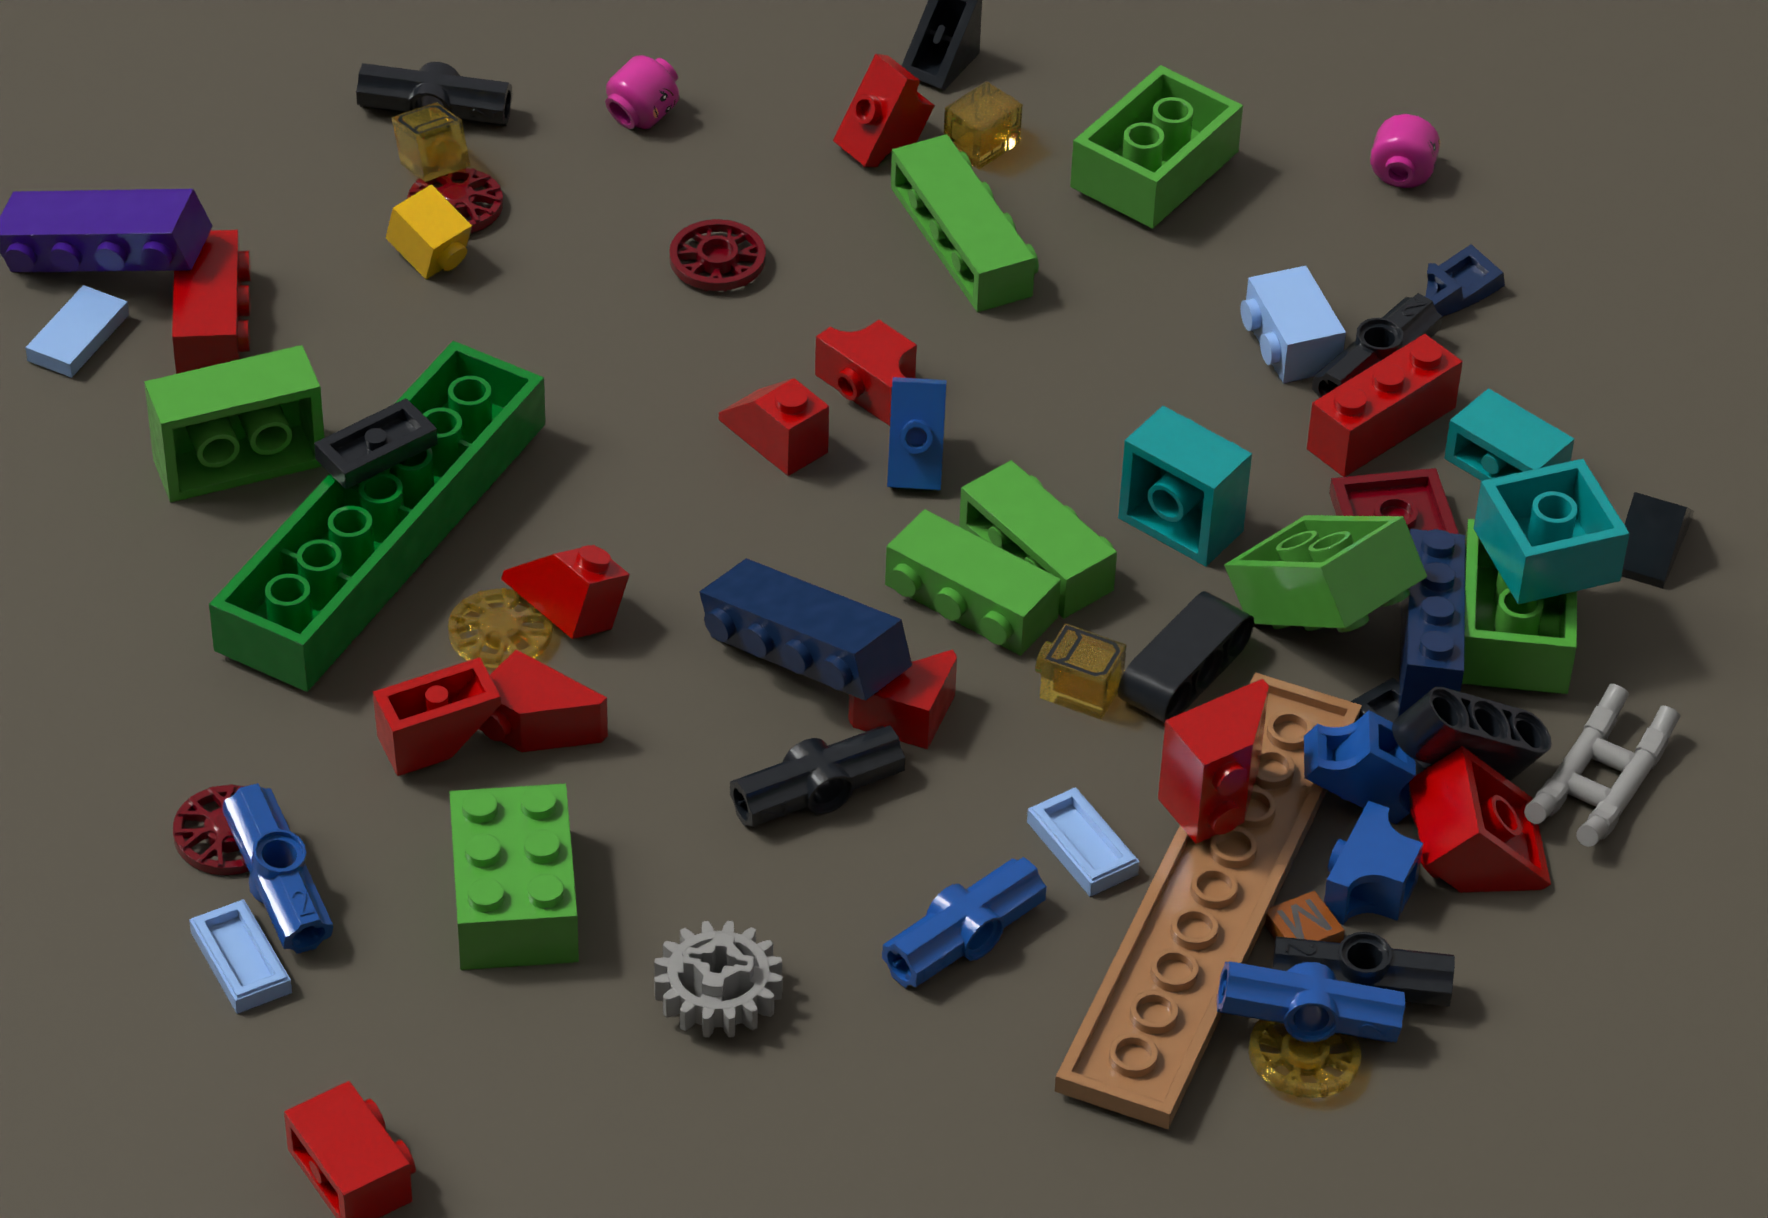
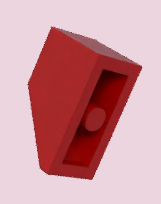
[719,378,829,476]
[501,545,630,639]
[479,649,608,752]
[373,657,501,776]

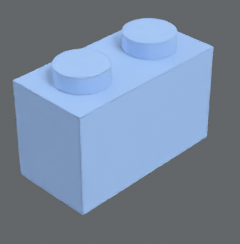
[1240,266,1346,384]

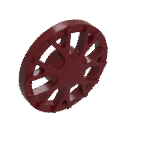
[407,167,503,233]
[669,219,766,292]
[173,784,249,875]

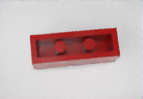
[172,230,251,374]
[1307,334,1463,477]

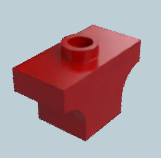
[833,54,935,168]
[815,319,917,426]

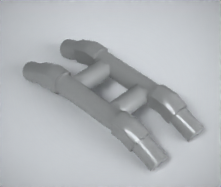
[1524,684,1681,847]

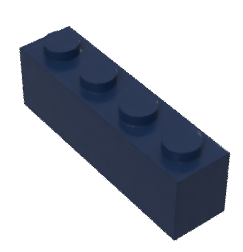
[1398,529,1465,717]
[699,558,912,701]

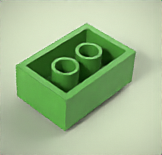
[1070,65,1243,229]
[144,345,325,502]
[1224,515,1427,632]
[1462,519,1577,694]
[449,783,579,970]

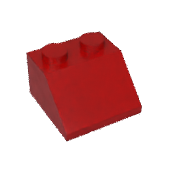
[1158,679,1269,844]
[1409,746,1551,893]

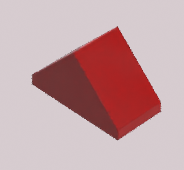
[848,649,957,749]

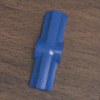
[223,783,333,954]
[882,857,1047,988]
[1217,961,1405,1043]

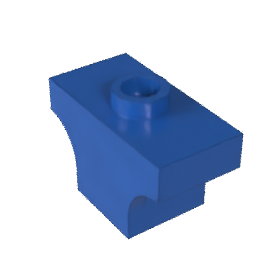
[887,377,947,490]
[1304,710,1416,825]
[1324,801,1423,925]

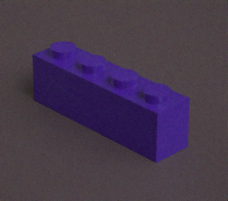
[0,189,213,272]

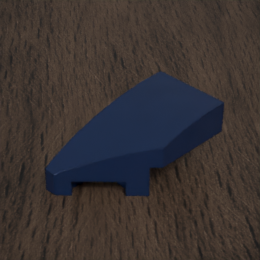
[1425,244,1505,316]

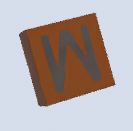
[1264,890,1345,943]

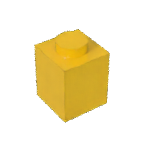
[386,184,472,279]

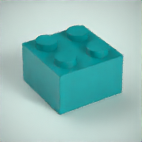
[1118,406,1252,567]
[1473,459,1630,604]

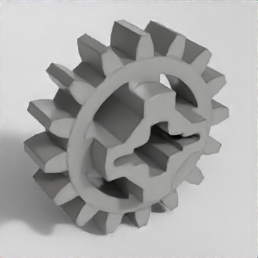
[654,921,783,1037]

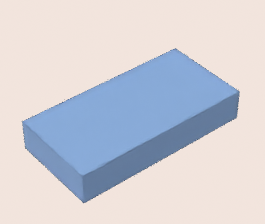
[25,285,129,378]
[1027,787,1140,897]
[189,899,292,1014]

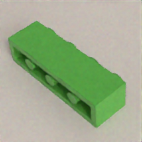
[891,134,1039,313]

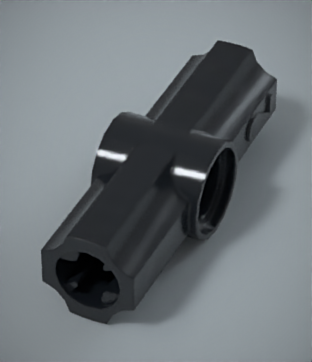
[356,62,512,128]
[1312,293,1442,398]
[730,725,906,827]
[1272,932,1455,1006]

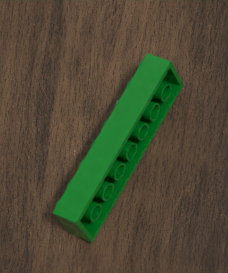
[209,340,546,692]

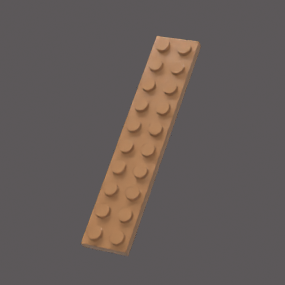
[1054,672,1362,1129]

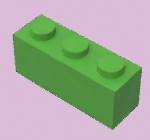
[959,460,1117,619]
[885,509,1061,656]

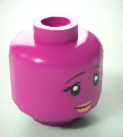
[605,55,679,129]
[1370,114,1440,188]

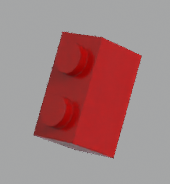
[284,1081,416,1218]

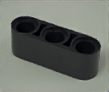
[1118,591,1255,723]
[1392,687,1552,781]

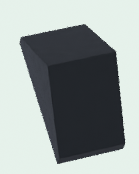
[902,0,982,90]
[1622,492,1694,589]

